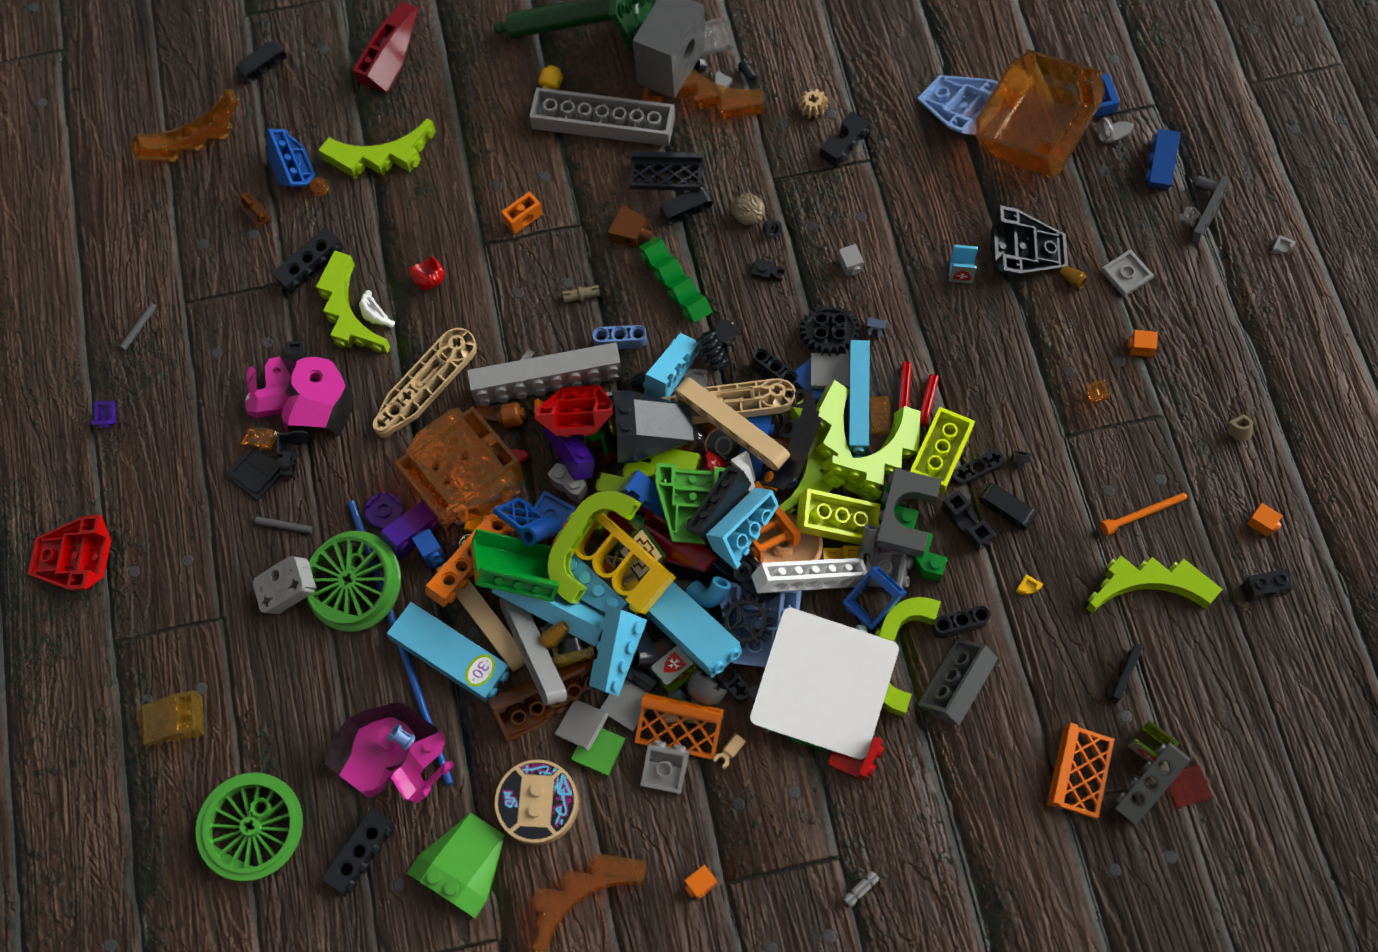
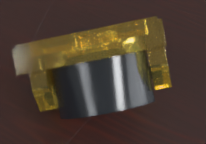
[552,637,596,669]

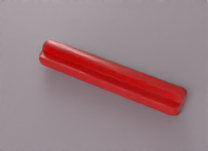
[898,361,912,410]
[920,374,939,427]

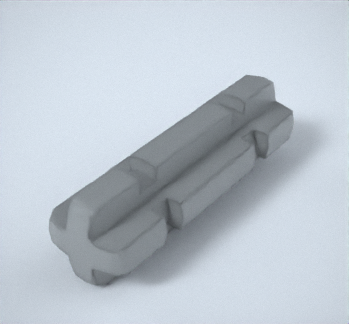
[843,871,879,907]

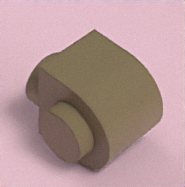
[1228,414,1253,441]

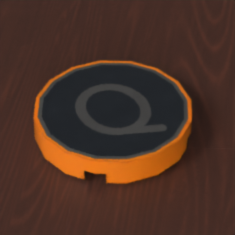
[704,428,741,464]

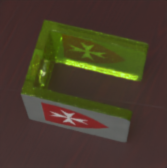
[651,645,696,694]
[1128,720,1180,768]

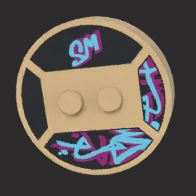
[495,760,579,845]

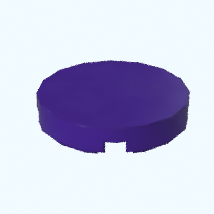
[365,492,404,529]

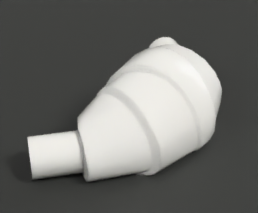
[359,290,395,328]

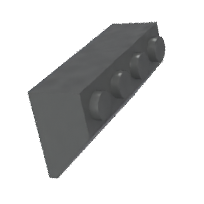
[918,638,998,726]

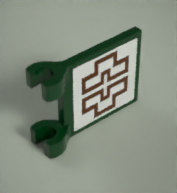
[613,515,667,581]

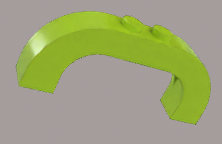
[548,491,642,604]
[875,597,941,717]

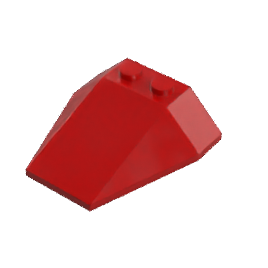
[535,385,614,437]
[27,515,111,591]

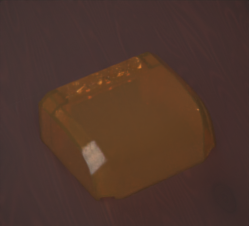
[975,49,1105,178]

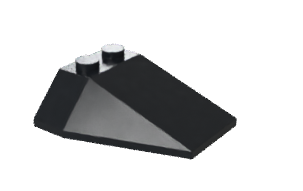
[990,205,1068,275]
[612,391,694,463]

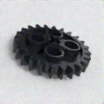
[800,304,861,357]

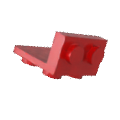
[828,736,884,782]

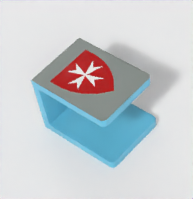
[949,245,978,284]

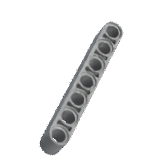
[500,597,567,706]

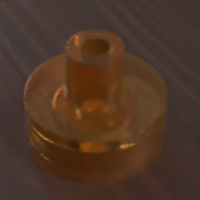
[310,177,329,196]

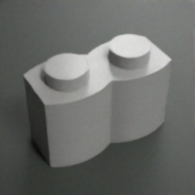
[548,463,588,503]

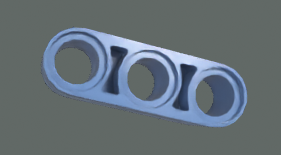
[593,325,647,349]

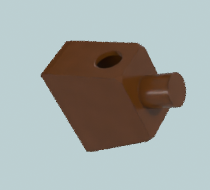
[608,205,654,247]

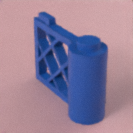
[492,497,561,546]

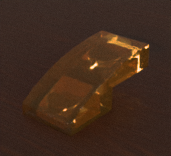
[870,396,890,434]
[241,427,279,450]

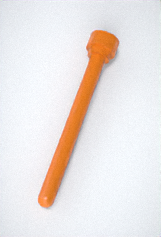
[1100,493,1187,536]

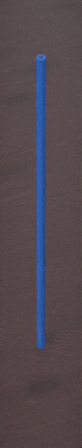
[347,500,453,786]

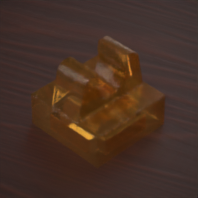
[1085,379,1110,404]

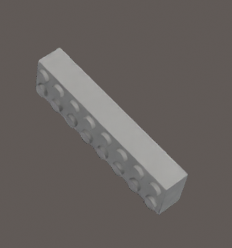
[529,87,675,146]
[468,342,623,406]

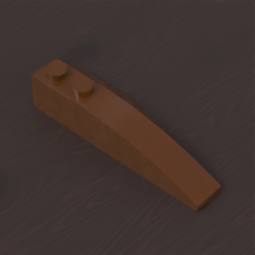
[488,658,596,743]

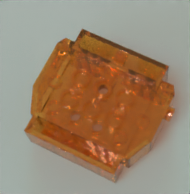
[394,407,524,529]

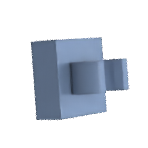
[867,317,887,337]

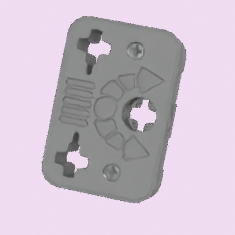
[253,556,316,614]

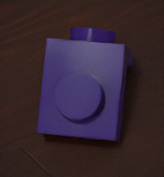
[91,401,116,428]

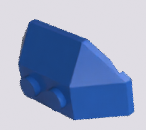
[267,129,315,187]

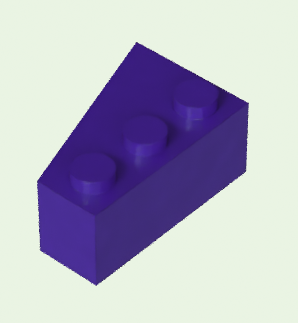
[380,499,441,562]

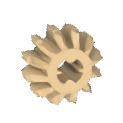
[798,89,828,119]

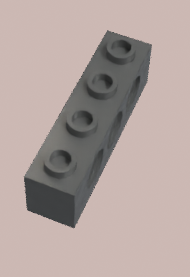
[1115,742,1191,825]

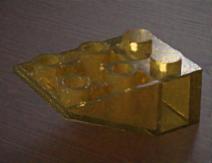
[142,691,204,746]

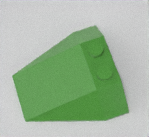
[655,463,726,544]
[407,813,505,919]

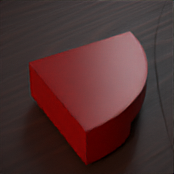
[503,449,529,468]

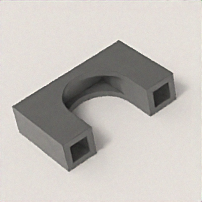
[876,468,942,558]

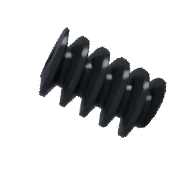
[696,329,730,371]

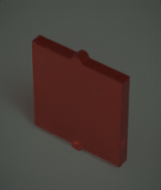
[1169,765,1213,809]

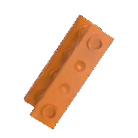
[740,481,801,564]

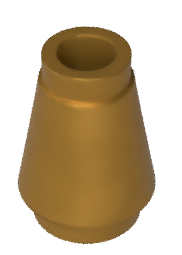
[1059,265,1088,289]
[540,621,570,649]

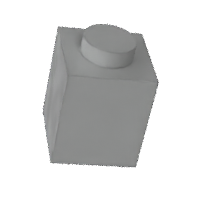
[838,244,864,276]

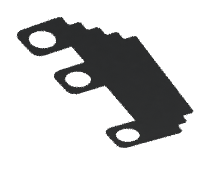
[760,389,822,490]

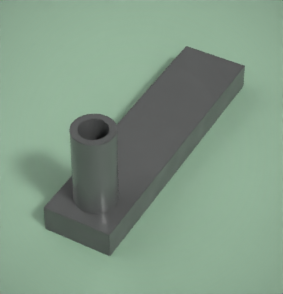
[1192,176,1230,244]

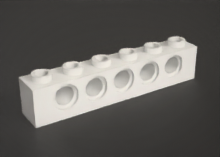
[751,558,868,593]

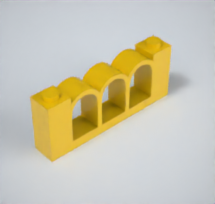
[556,513,676,614]

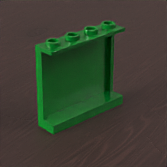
[470,529,559,602]

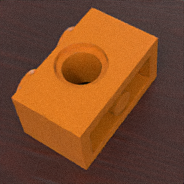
[501,191,543,234]

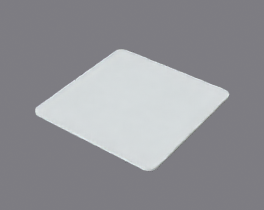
[750,608,899,759]

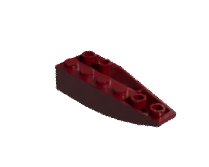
[352,2,418,93]
[603,506,717,572]

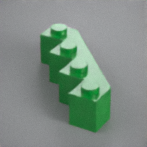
[638,237,713,323]
[880,483,948,583]

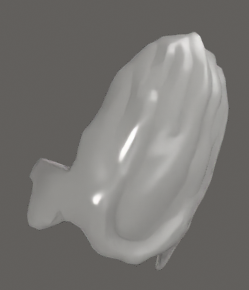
[1095,117,1133,144]

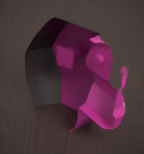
[245,354,354,437]
[324,702,454,803]

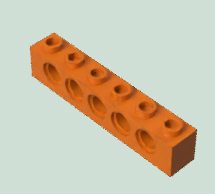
[425,504,515,607]

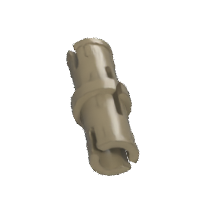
[562,285,600,303]

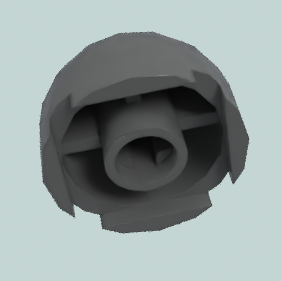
[687,669,728,706]

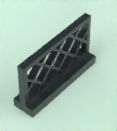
[629,151,703,191]

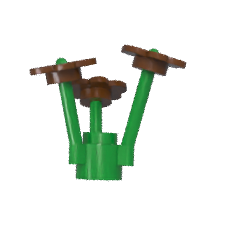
[581,427,617,464]

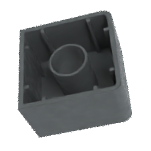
[632,0,706,99]

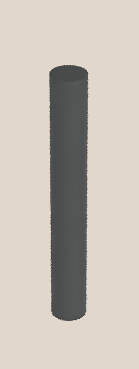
[119,303,157,351]
[255,517,313,534]

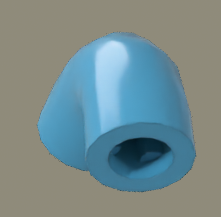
[686,576,731,608]

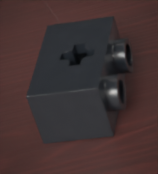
[1242,569,1294,602]

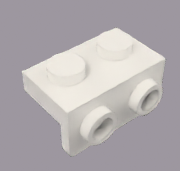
[731,451,756,495]

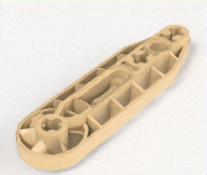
[373,328,477,438]
[662,379,796,424]

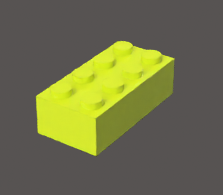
[910,407,975,495]
[796,489,881,545]

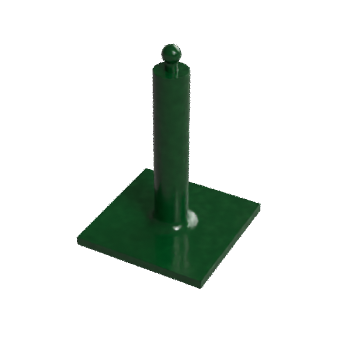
[493,0,657,56]

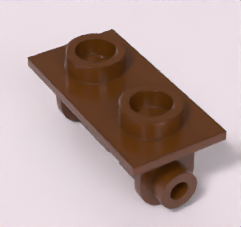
[238,193,272,228]

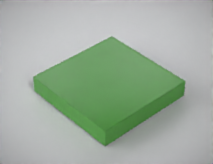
[571,728,626,777]

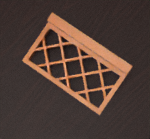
[635,693,724,760]
[1047,723,1115,819]

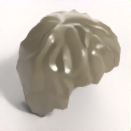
[730,193,765,226]

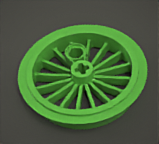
[307,531,401,632]
[196,773,303,881]

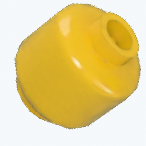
[538,65,563,90]

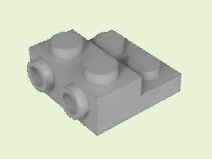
[865,547,913,591]
[640,740,690,794]

